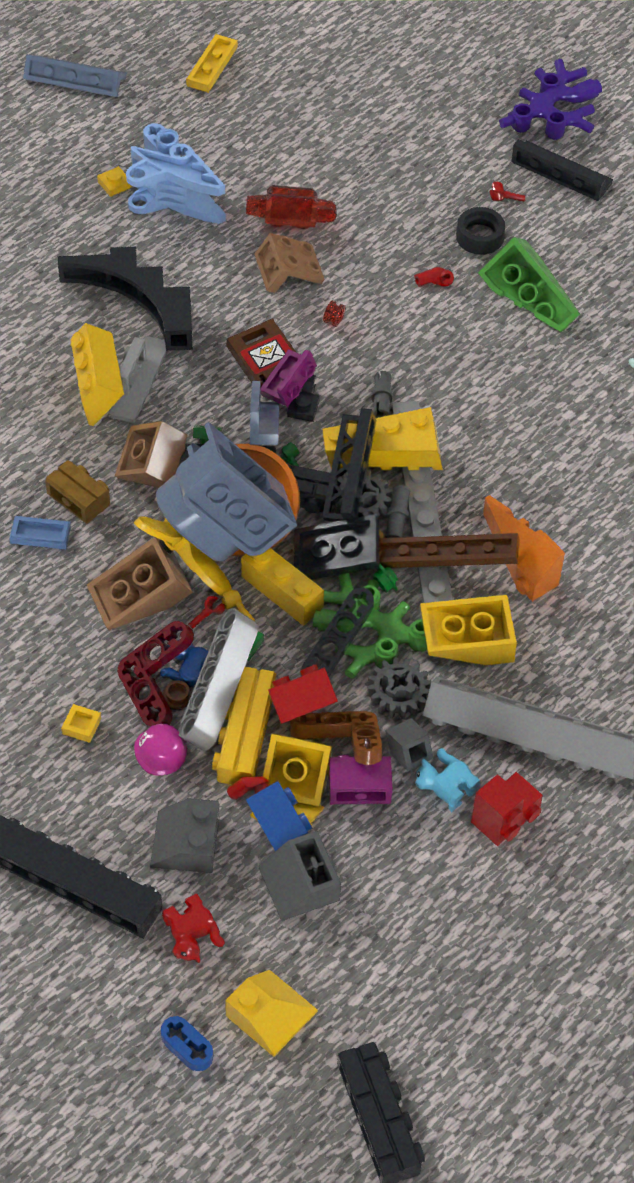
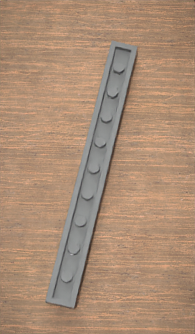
[391,401,453,603]

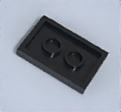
[294,514,379,580]

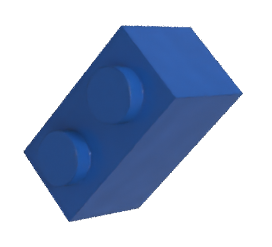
[246,781,313,851]

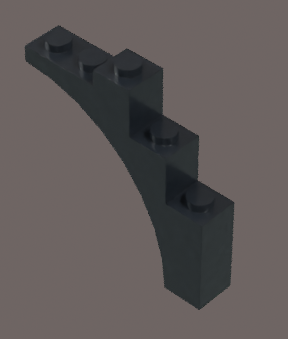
[58,246,193,351]

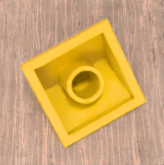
[263,733,332,807]

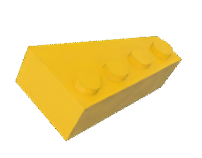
[322,407,443,470]

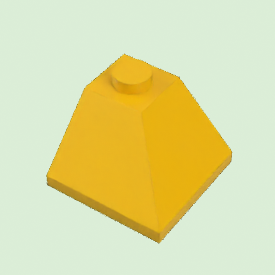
[225,970,318,1057]

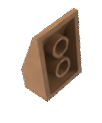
[87,537,193,630]

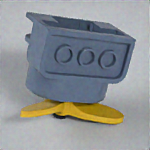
[134,422,297,597]

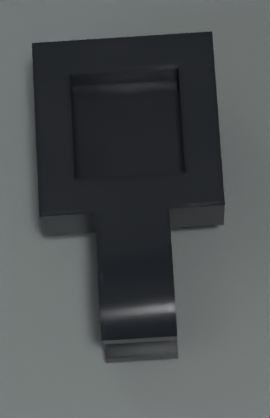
[287,375,320,422]

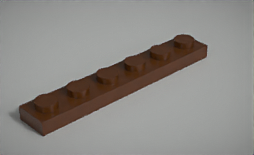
[375,533,520,569]

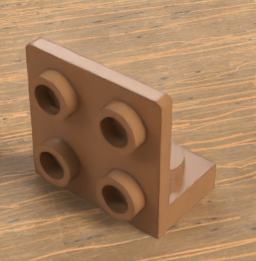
[254,233,325,293]

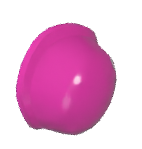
[134,724,187,776]

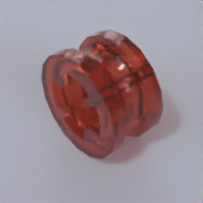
[323,300,346,327]

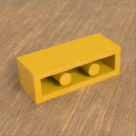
[241,548,324,626]

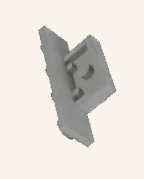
[110,336,167,423]

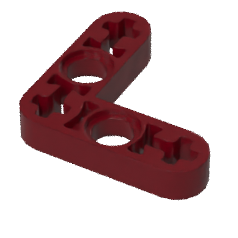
[117,621,194,727]

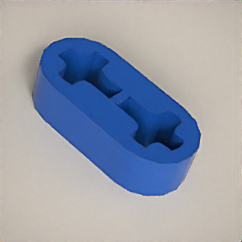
[160,1016,213,1071]

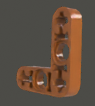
[290,711,382,765]

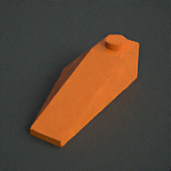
[483,495,565,602]

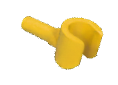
[222,590,255,621]

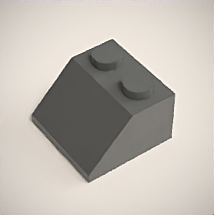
[150,798,220,873]

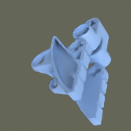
[126,123,226,224]

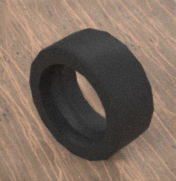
[456,207,505,255]

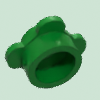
[372,563,398,593]

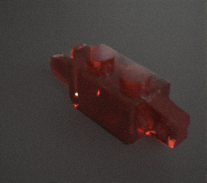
[246,185,337,229]

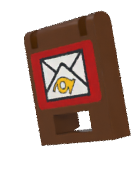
[226,318,297,388]

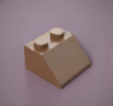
[115,421,188,488]

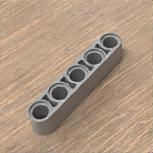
[178,608,259,751]

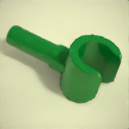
[280,442,299,466]

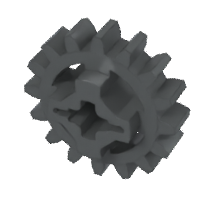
[333,470,392,518]
[367,658,432,719]

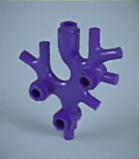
[499,59,602,140]

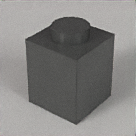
[385,718,434,771]

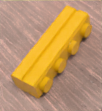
[212,667,276,785]

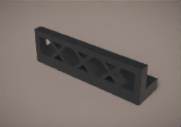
[511,139,613,201]
[322,408,377,522]

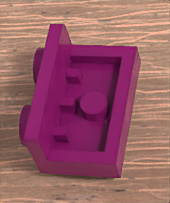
[260,349,317,407]

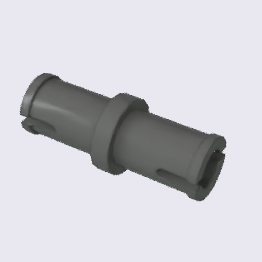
[371,371,393,418]
[384,485,411,538]

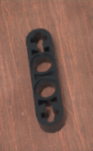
[300,587,374,677]

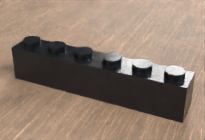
[0,815,163,939]

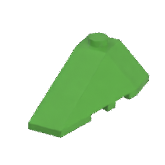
[478,237,580,332]

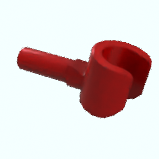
[490,181,526,202]
[188,596,226,629]

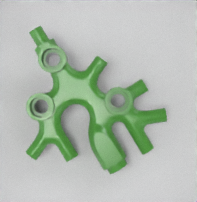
[313,573,427,679]

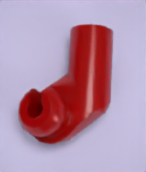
[414,267,454,287]
[227,776,270,800]

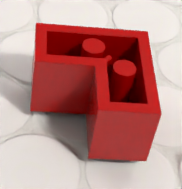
[268,664,338,724]
[471,772,543,846]

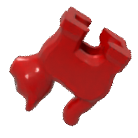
[162,894,225,963]

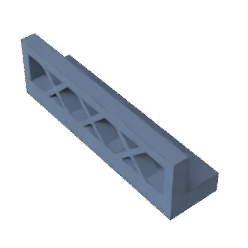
[23,54,127,97]
[250,381,279,445]

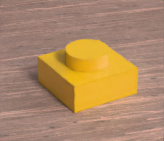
[97,166,132,197]
[61,704,102,743]

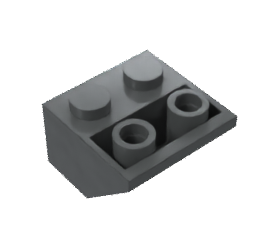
[259,830,341,921]

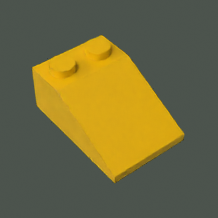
[420,595,517,665]

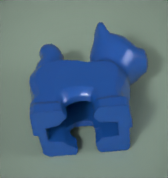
[160,639,208,688]

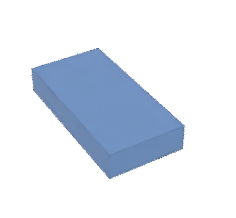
[9,516,71,549]

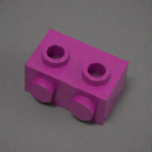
[329,755,393,805]

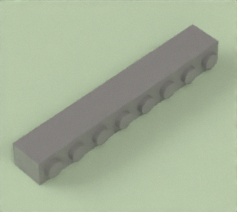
[422,676,634,784]

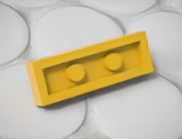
[186,34,238,93]

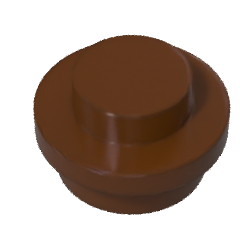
[163,680,192,709]

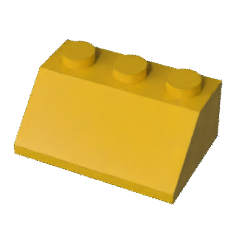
[70,323,124,426]

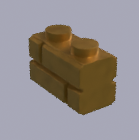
[45,460,110,524]

